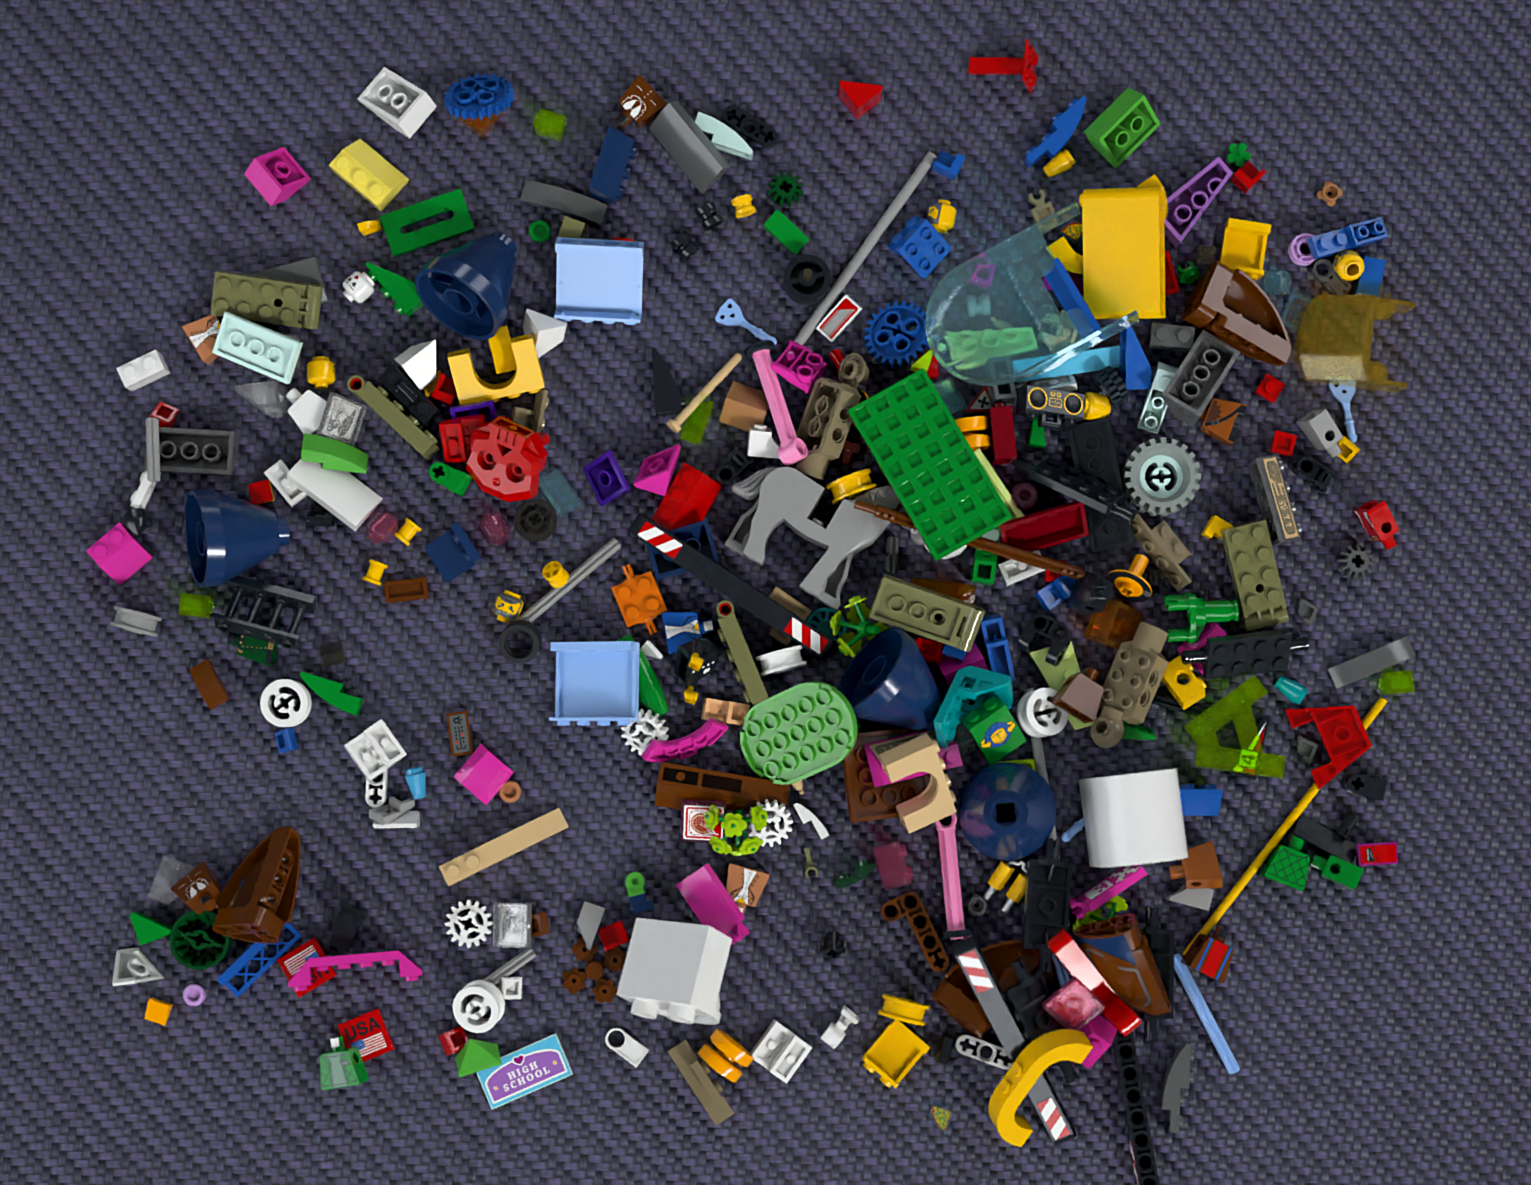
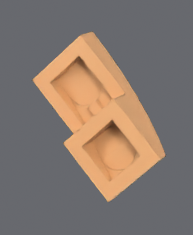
[701,698,750,726]

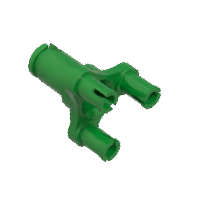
[1164,592,1239,643]

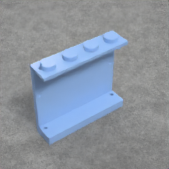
[554,237,644,325]

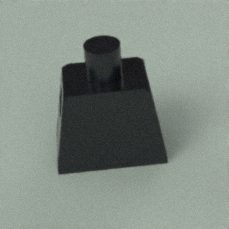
[1065,571,1114,617]

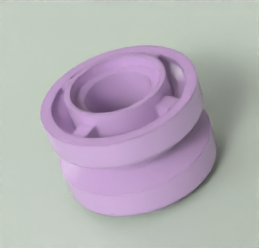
[1288,233,1316,266]

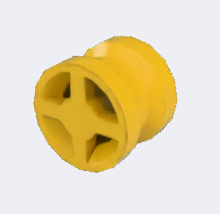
[731,194,756,218]
[542,561,569,588]

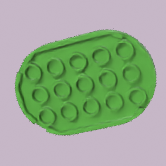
[740,681,857,785]

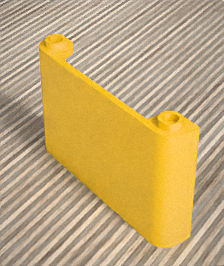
[1079,186,1166,319]

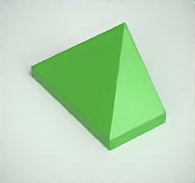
[455,1039,502,1077]

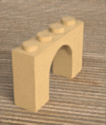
[878,733,957,834]

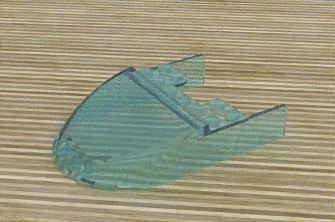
[925,202,1139,386]

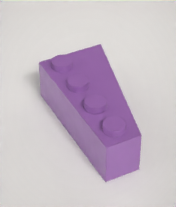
[1164,157,1232,248]

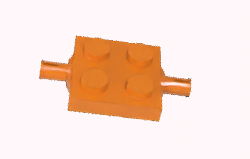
[611,564,668,635]

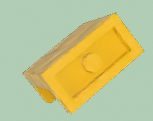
[1219,218,1271,281]
[862,1019,930,1088]

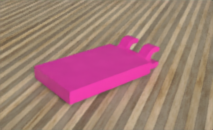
[676,863,750,945]

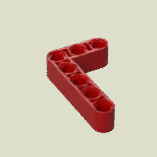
[1046,929,1142,1037]

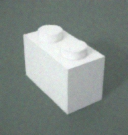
[116,350,170,392]

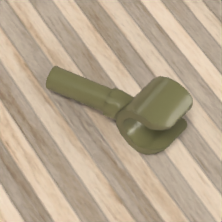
[804,847,818,879]

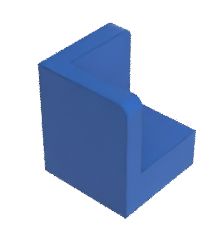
[932,151,965,181]

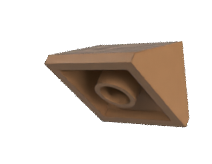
[719,381,769,432]

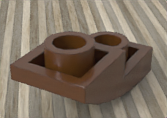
[189,659,229,710]

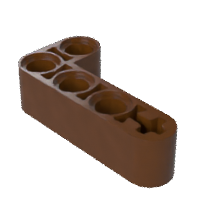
[880,891,949,972]

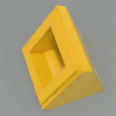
[1337,436,1360,464]

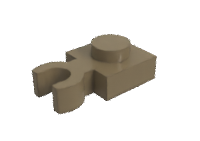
[1028,189,1059,231]

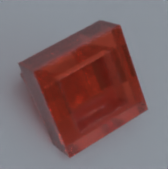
[841,441,861,465]

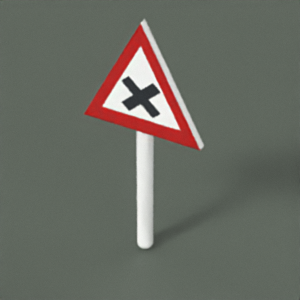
[964,381,1029,412]

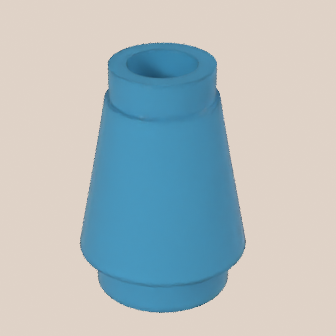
[404,766,426,799]

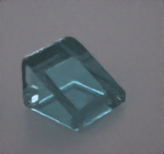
[1264,270,1290,294]

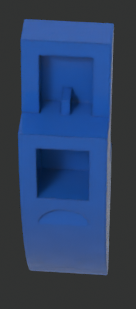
[1024,96,1087,168]
[1307,217,1389,259]

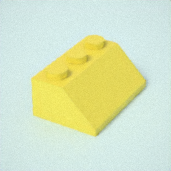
[329,139,409,212]

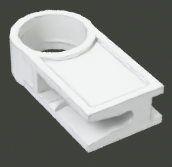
[605,1027,649,1068]

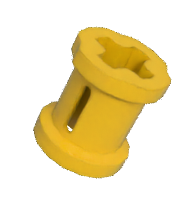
[393,518,422,546]
[362,559,388,586]

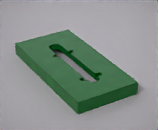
[380,189,475,258]

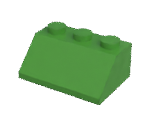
[1084,87,1161,168]

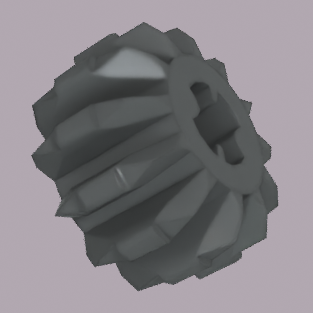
[1337,544,1375,581]

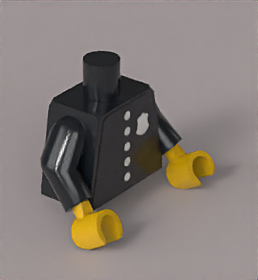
[675,636,725,705]

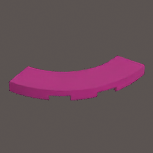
[641,717,729,763]

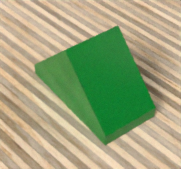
[130,911,172,945]

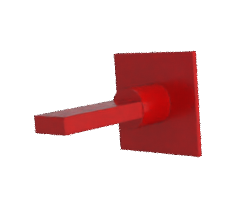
[968,39,1038,93]

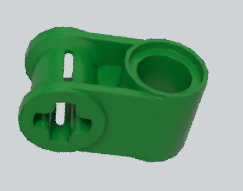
[429,462,472,496]

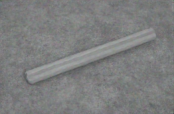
[517,538,621,622]

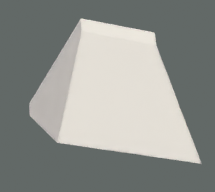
[522,309,567,358]
[395,339,437,391]
[112,947,164,986]

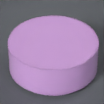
[183,984,206,1006]

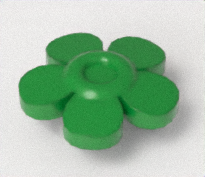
[1227,143,1251,167]

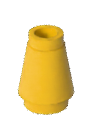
[1043,149,1076,178]

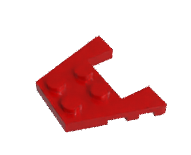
[1285,706,1372,789]

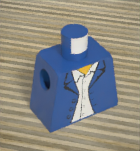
[662,612,714,655]

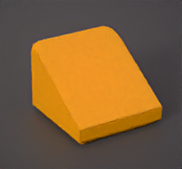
[144,997,173,1026]

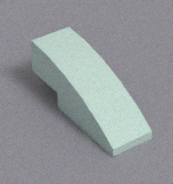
[695,112,753,160]

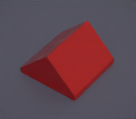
[838,80,883,120]

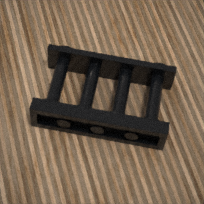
[214,576,316,650]

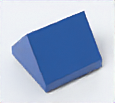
[274,728,299,754]

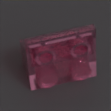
[872,841,914,891]

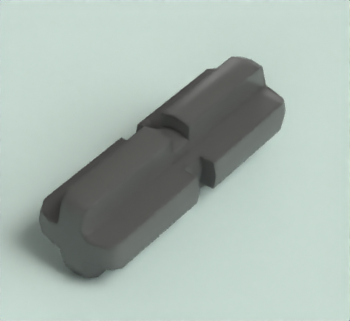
[886,536,899,574]

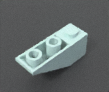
[1137,362,1178,434]

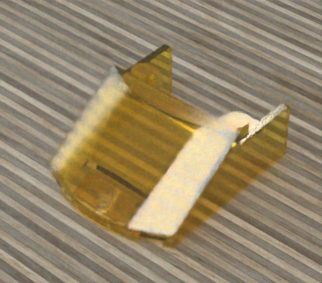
[1296,295,1416,393]

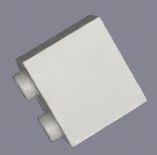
[616,918,732,1025]

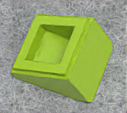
[910,350,934,373]

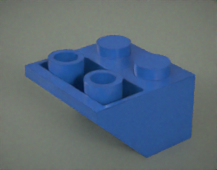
[1179,785,1222,816]

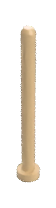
[666,353,742,433]

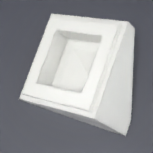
[641,641,663,660]
[498,977,522,1000]

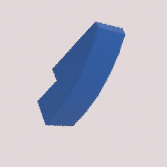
[980,613,1015,682]

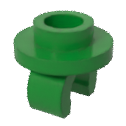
[1177,260,1200,284]

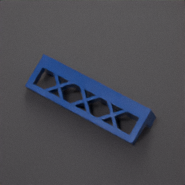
[1042,258,1105,346]
[217,922,302,998]

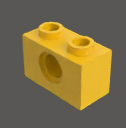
[1161,655,1206,710]

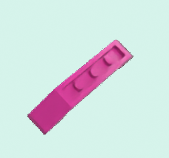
[288,951,423,991]

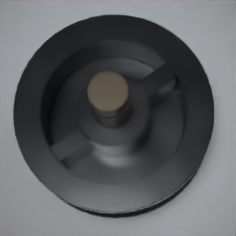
[783,254,831,305]

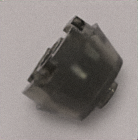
[514,499,557,542]

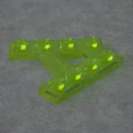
[1184,675,1286,779]

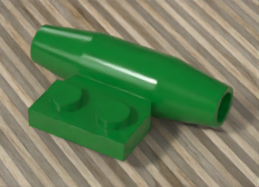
[616,634,669,717]

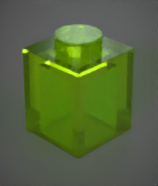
[533,109,567,142]
[178,593,214,619]
[1379,670,1414,695]

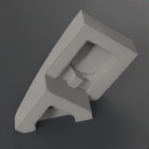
[369,797,415,825]
[1166,884,1214,911]
[577,901,605,950]

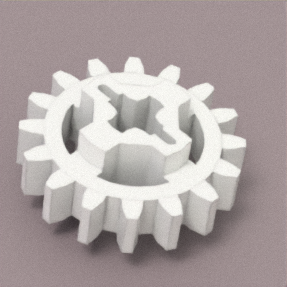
[621,709,669,755]
[746,799,793,847]
[445,900,493,948]

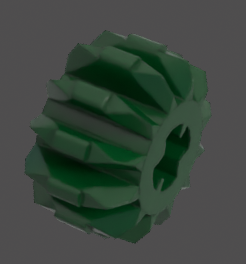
[768,171,804,207]

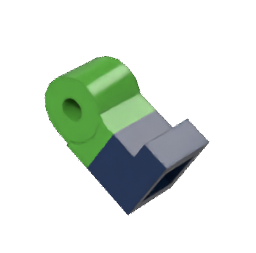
[625,872,655,914]

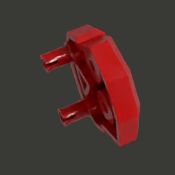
[466,415,550,502]

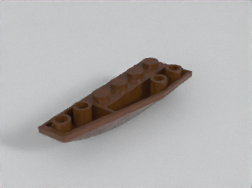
[654,762,790,810]

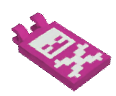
[1070,865,1148,919]

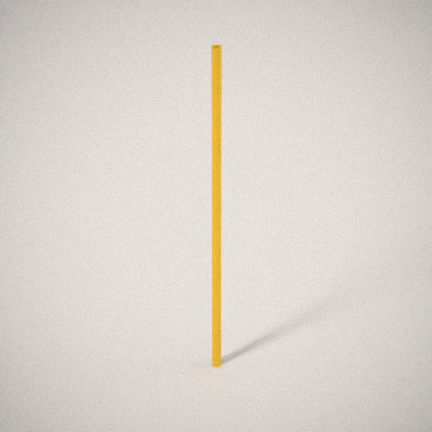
[1182,697,1387,955]

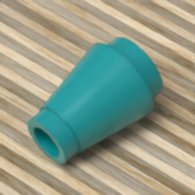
[1274,676,1309,705]

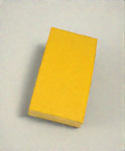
[488,325,517,374]

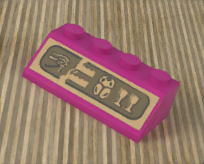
[864,729,963,787]

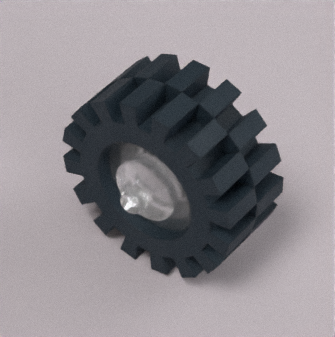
[1093,366,1130,408]

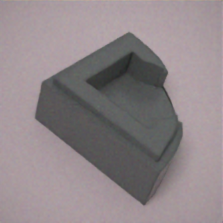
[1297,598,1320,627]
[1296,736,1319,764]

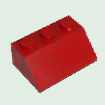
[652,463,722,530]

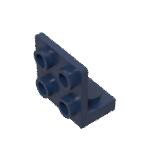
[424,521,484,583]

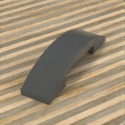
[520,180,607,226]
[1327,636,1416,689]

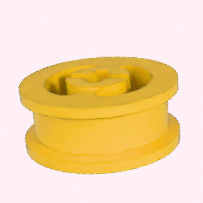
[826,469,877,505]
[878,994,930,1026]

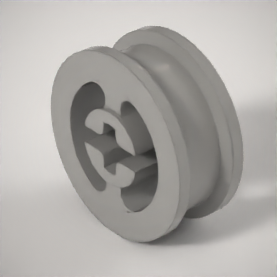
[109,606,162,637]

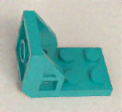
[934,665,1014,749]

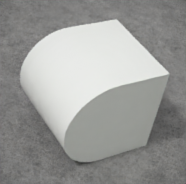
[1079,768,1188,868]

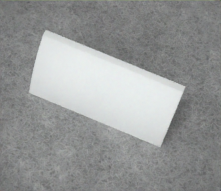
[287,459,383,532]

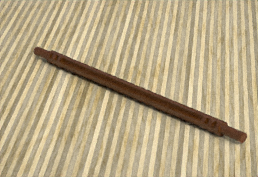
[853,500,1102,580]

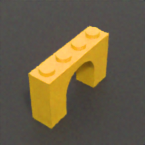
[447,333,545,405]

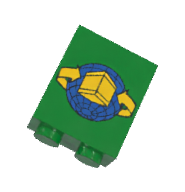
[961,695,1027,765]

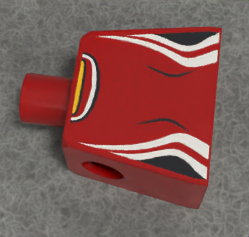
[1353,500,1399,550]

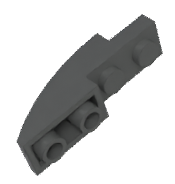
[1159,1042,1194,1133]

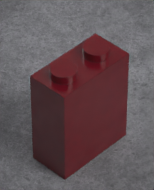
[986,403,1017,465]

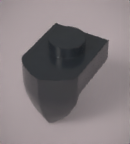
[123,508,153,535]

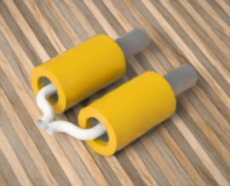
[983,860,1027,913]

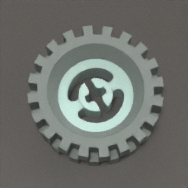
[1121,437,1201,517]

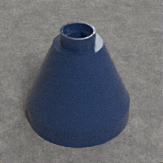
[415,232,517,340]
[184,489,290,588]
[838,627,943,731]
[958,762,1057,860]

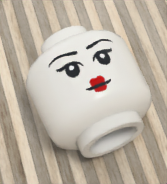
[343,271,375,303]

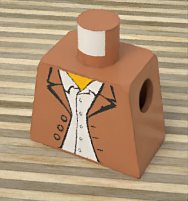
[182,315,221,365]
[726,863,770,915]

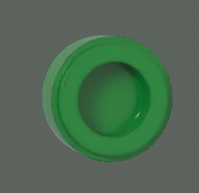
[529,220,551,243]

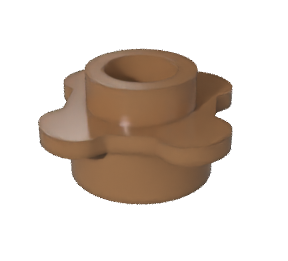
[1317,181,1343,207]

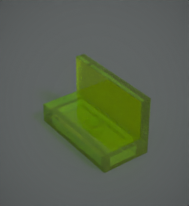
[680,401,714,446]

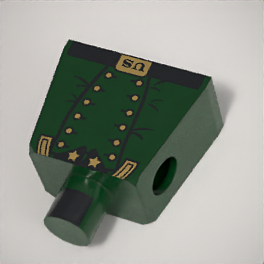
[227,624,282,667]

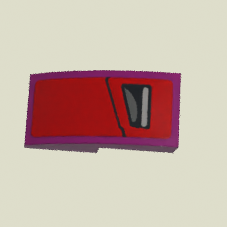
[1355,842,1398,866]

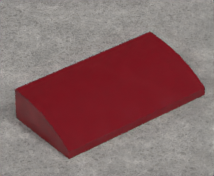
[998,501,1089,560]

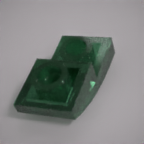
[834,859,876,889]

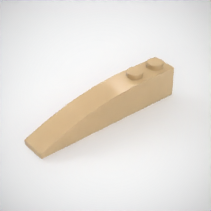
[439,808,569,886]

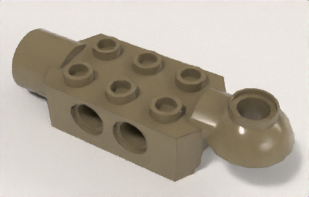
[795,353,869,480]
[1090,622,1169,748]

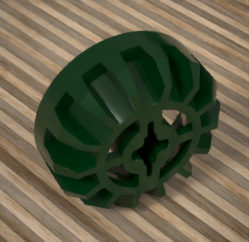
[170,910,232,970]

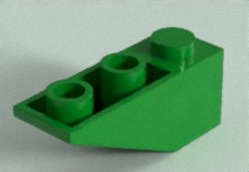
[365,262,424,317]
[970,527,999,586]

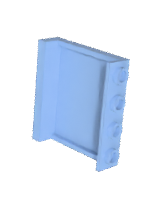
[549,641,640,726]

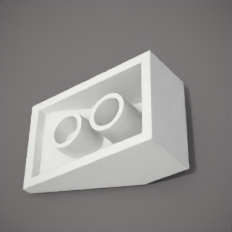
[357,67,437,138]

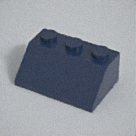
[589,126,638,205]
[646,520,720,582]

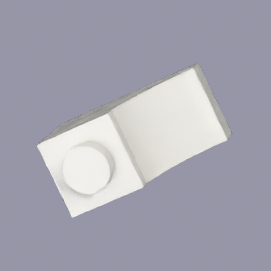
[747,424,780,459]

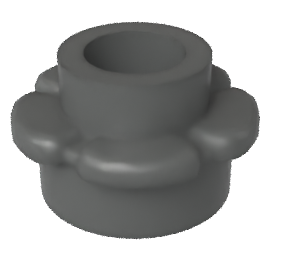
[966,894,987,916]

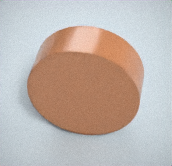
[499,781,522,803]

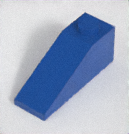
[1119,322,1154,390]

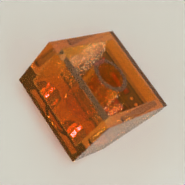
[1084,599,1142,651]

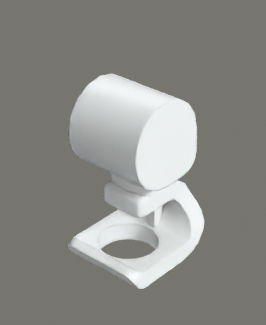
[820,1005,860,1049]

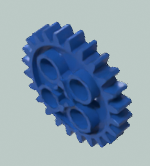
[444,73,514,121]
[864,300,934,368]

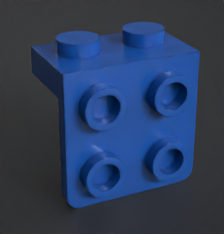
[887,216,951,278]

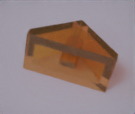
[458,110,501,139]

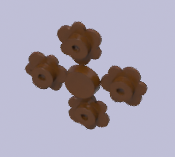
[562,938,627,1003]

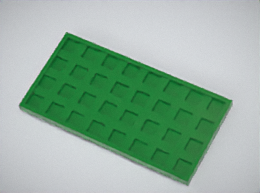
[847,368,1012,562]

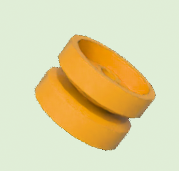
[955,416,992,451]
[698,1028,754,1083]

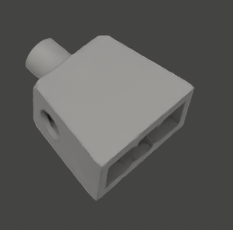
[1296,409,1343,458]

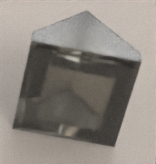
[320,641,347,667]

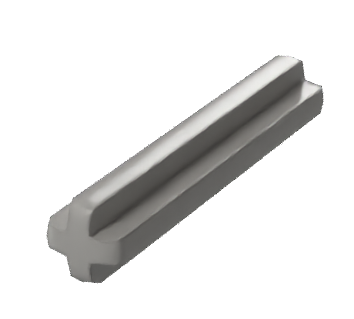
[145,417,161,482]
[483,947,536,985]

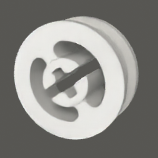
[756,645,807,677]
[260,679,312,727]
[1017,688,1068,738]
[453,980,505,1033]

